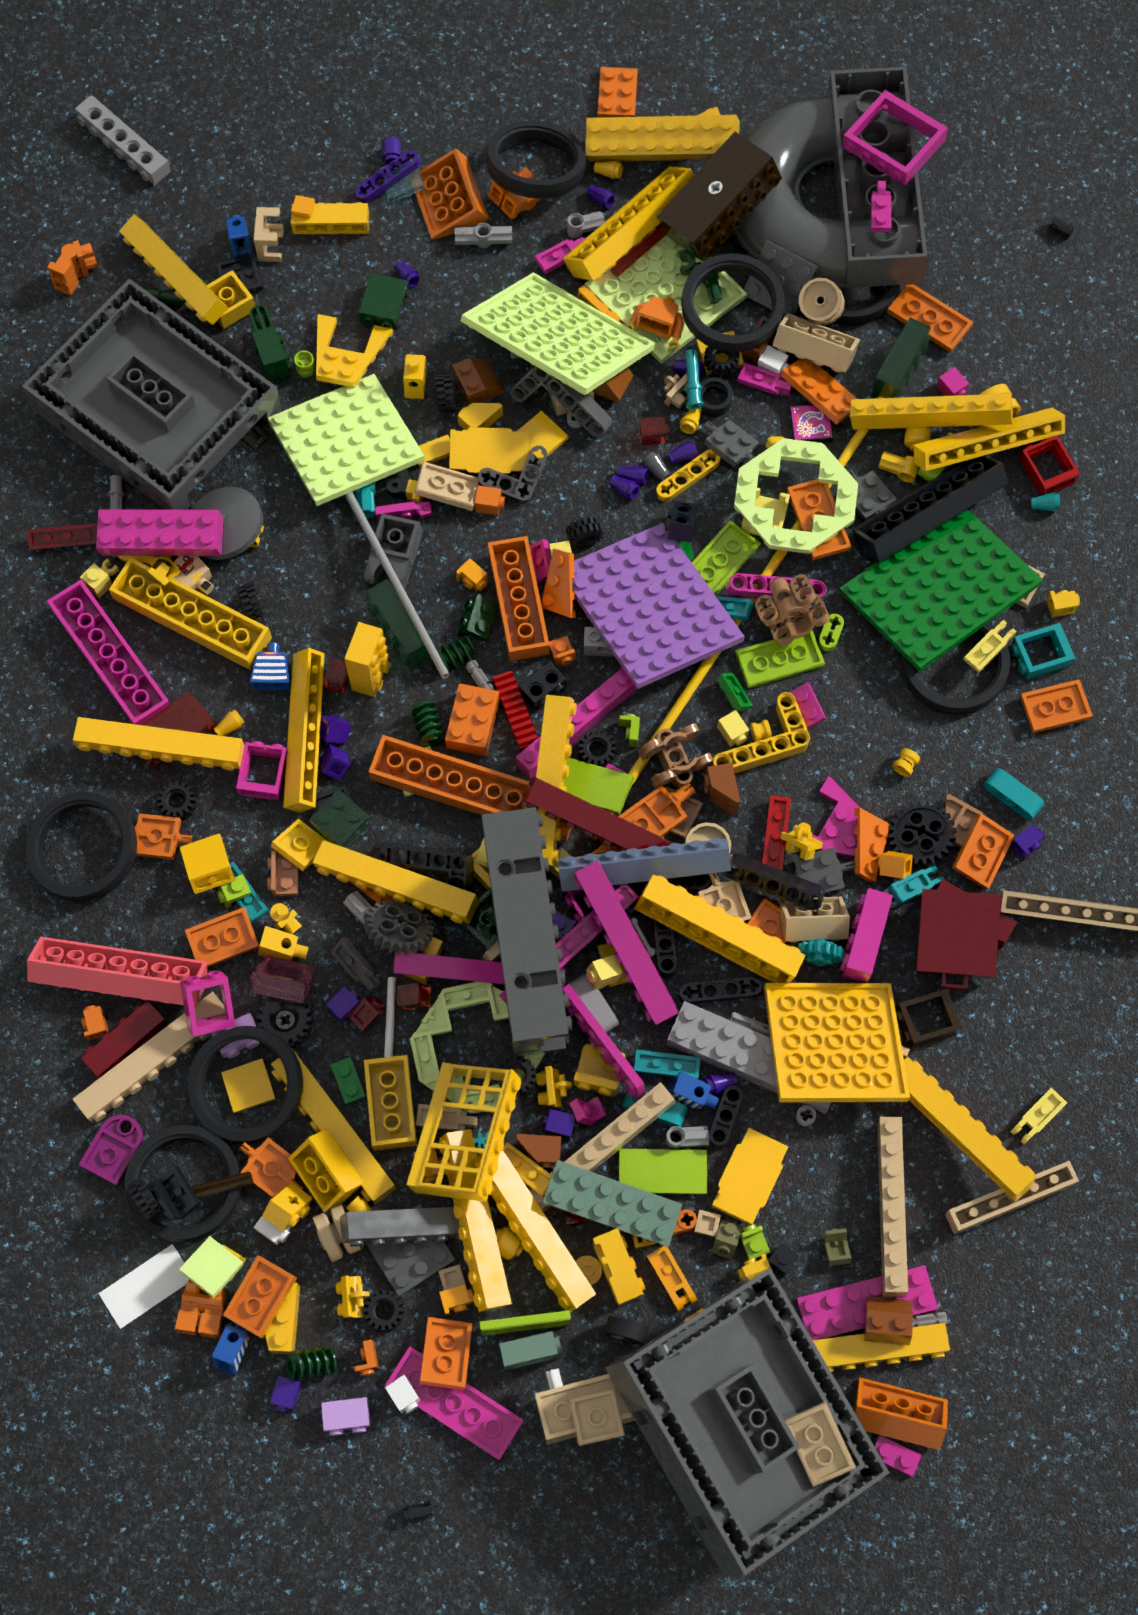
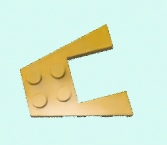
[316,314,393,388]

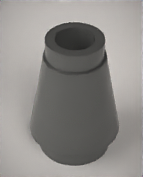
[642,451,670,481]

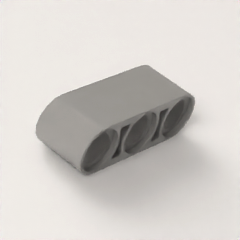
[569,974,619,1032]

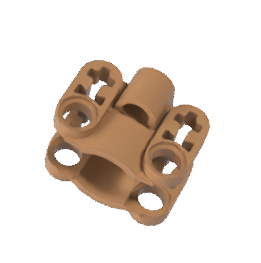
[755,574,830,647]
[638,723,713,789]

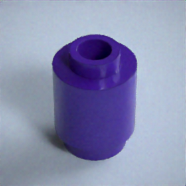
[382,137,401,165]

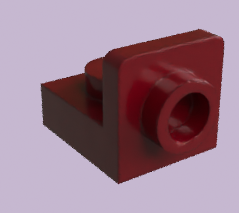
[348,996,386,1031]

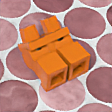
[487,167,541,219]
[47,240,98,296]
[175,1280,227,1339]

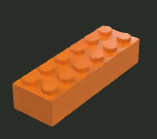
[488,536,550,662]

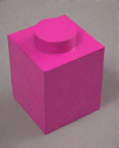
[936,367,969,396]

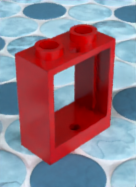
[1019,436,1080,496]

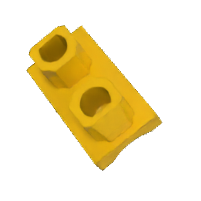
[780,822,823,860]
[270,903,301,934]
[536,1066,572,1109]
[335,1276,370,1318]

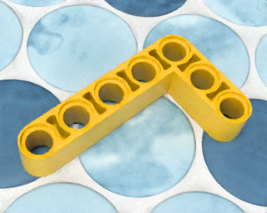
[712,692,810,774]

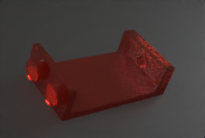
[142,691,216,772]

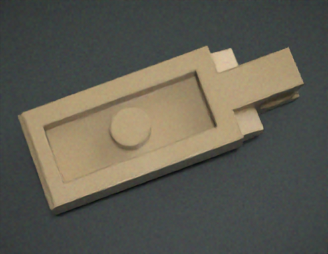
[416,1104,478,1131]

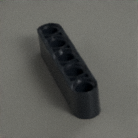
[724,854,825,910]

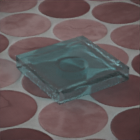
[379,158,425,202]

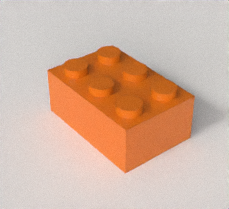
[445,683,500,756]

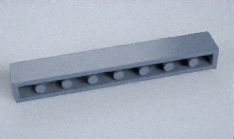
[558,838,731,892]

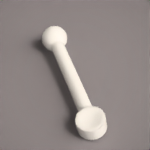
[630,917,655,957]

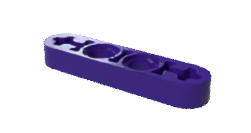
[355,150,421,203]

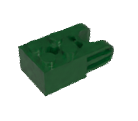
[249,306,292,384]

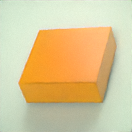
[291,195,315,218]

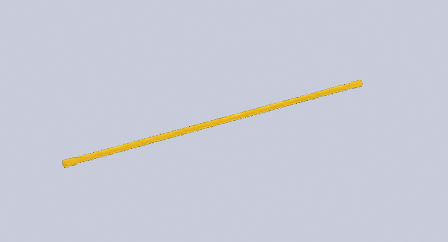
[589,396,884,841]

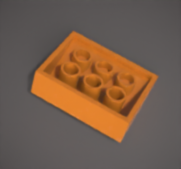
[410,148,489,240]

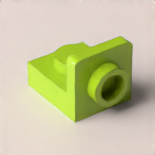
[619,714,640,747]
[740,1224,771,1260]

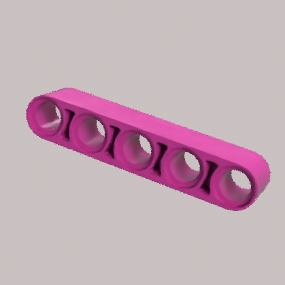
[725,573,827,600]

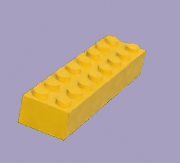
[585,115,740,162]
[563,166,694,281]
[109,557,272,670]
[634,874,806,983]

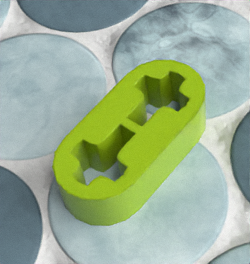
[818,614,844,652]

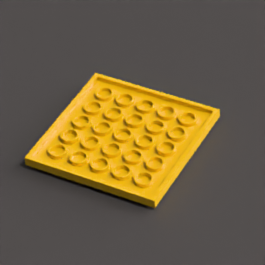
[764,983,910,1102]

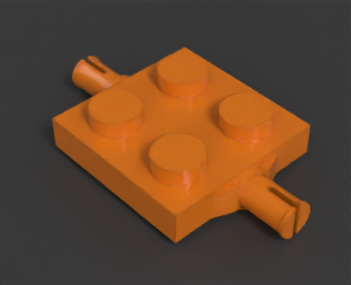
[120,814,192,860]
[239,1137,304,1198]

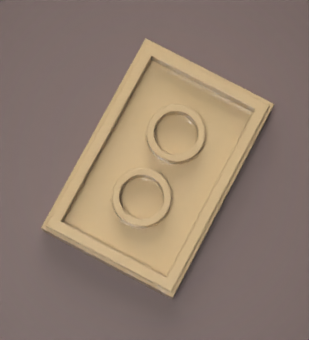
[415,462,479,511]
[784,1401,856,1487]

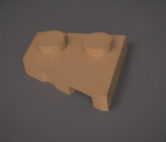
[945,794,983,848]

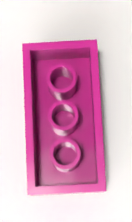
[840,888,893,983]

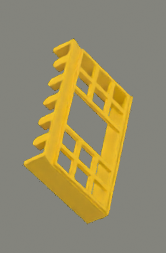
[406,1062,521,1202]

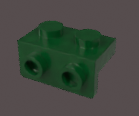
[458,594,498,641]

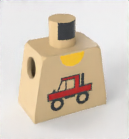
[173,556,214,595]

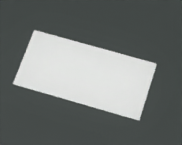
[99,1244,189,1329]

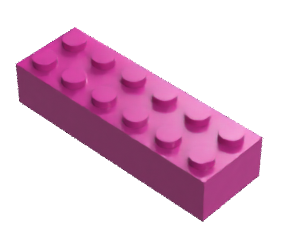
[96,510,224,556]

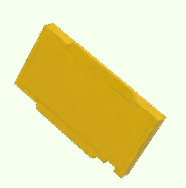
[449,427,530,474]
[712,1128,788,1225]

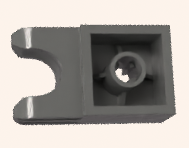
[364,514,423,590]

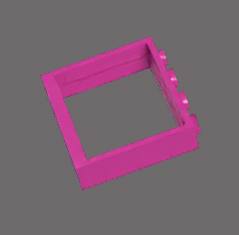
[843,90,948,185]

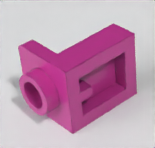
[570,1097,607,1126]

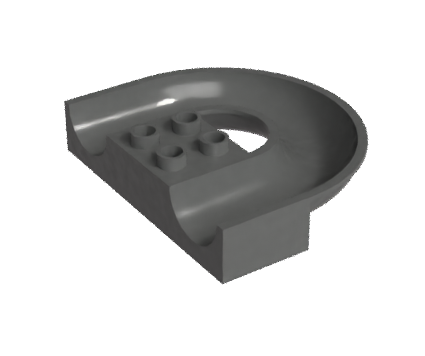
[733,67,927,288]

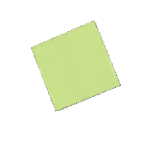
[179,1236,244,1298]

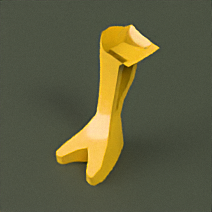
[118,556,181,585]

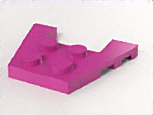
[812,776,860,858]

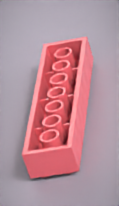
[27,936,208,1007]

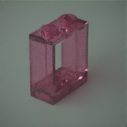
[251,956,316,1003]

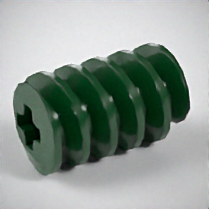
[432,636,476,672]
[411,701,444,747]
[286,1346,337,1381]

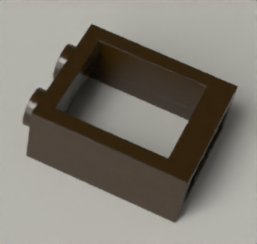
[896,988,962,1048]

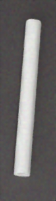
[384,977,396,1058]

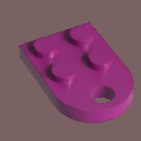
[78,1115,143,1186]

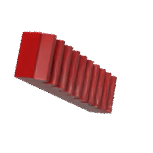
[492,671,538,752]
[762,795,791,871]

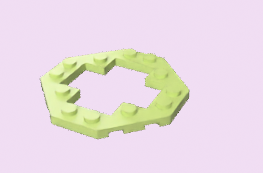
[734,438,858,554]
[410,982,546,1114]

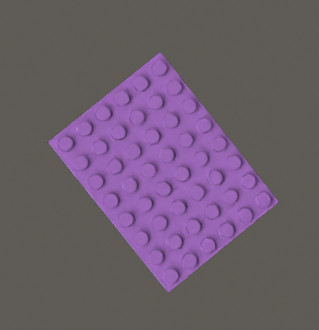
[572,523,745,689]

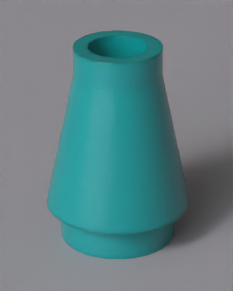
[1031,492,1060,512]

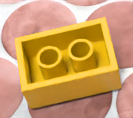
[288,1129,364,1213]

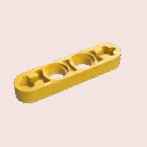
[656,449,721,502]

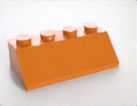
[853,1377,948,1450]

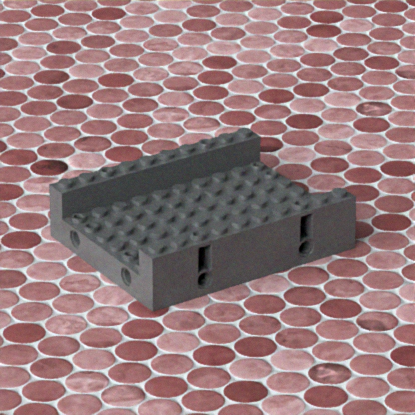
[22,279,282,510]
[482,807,572,1057]
[605,1268,889,1576]

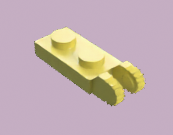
[963,620,1017,673]
[1010,1088,1067,1144]

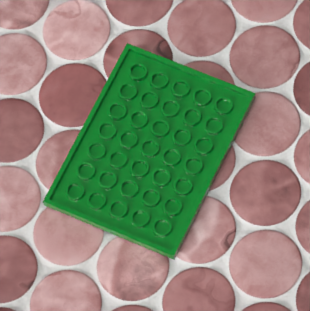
[839,509,1043,672]

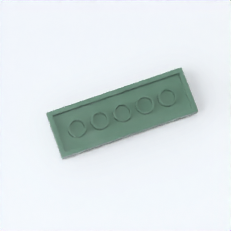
[542,1160,682,1247]

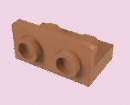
[267,851,299,897]

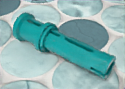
[685,349,704,410]

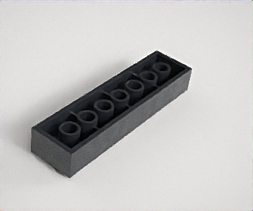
[852,455,1008,563]

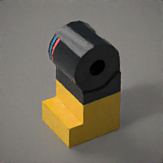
[387,478,424,503]

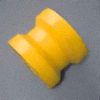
[750,720,772,742]

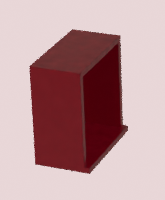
[916,889,1001,990]

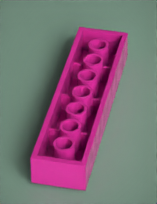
[47,580,173,726]

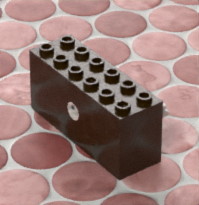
[656,132,782,262]

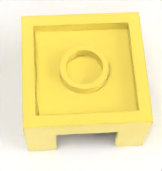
[741,488,790,536]

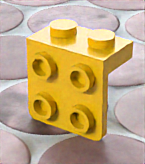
[574,1044,625,1096]

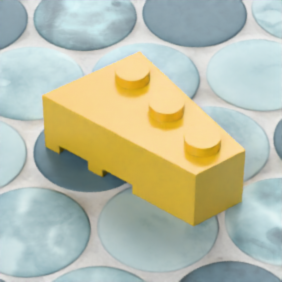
[593,1228,646,1307]
[265,1283,300,1354]

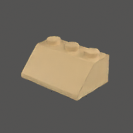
[779,896,850,943]

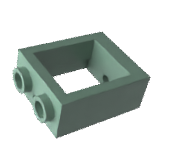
[500,1331,561,1371]

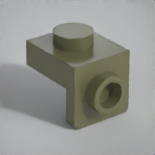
[712,1220,743,1259]
[824,1229,851,1266]

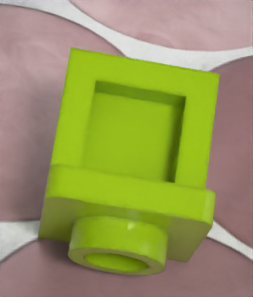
[217,874,251,908]

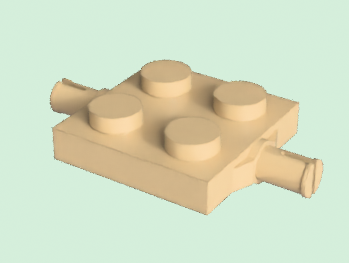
[697,873,751,921]

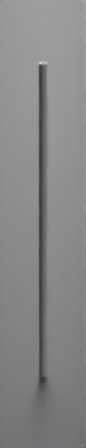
[345,492,449,679]

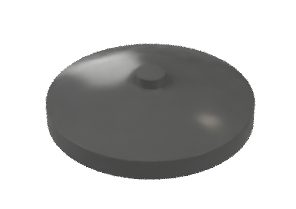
[191,487,263,560]

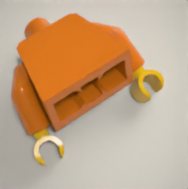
[625,297,684,354]

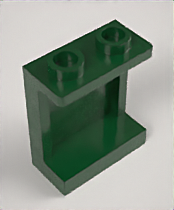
[359,273,409,330]

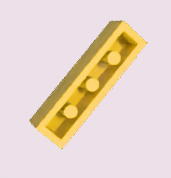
[291,202,369,234]

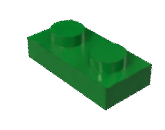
[716,673,753,712]
[330,1057,366,1106]

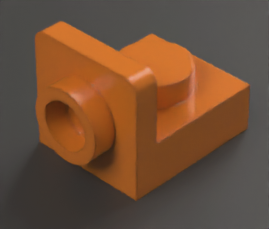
[549,636,576,666]
[354,1339,379,1376]

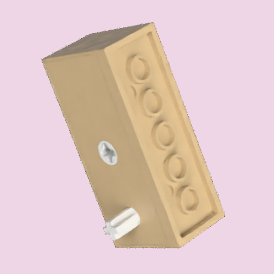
[535,1369,635,1445]

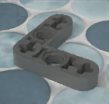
[478,445,547,501]

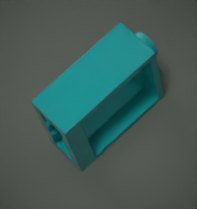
[1010,623,1075,680]

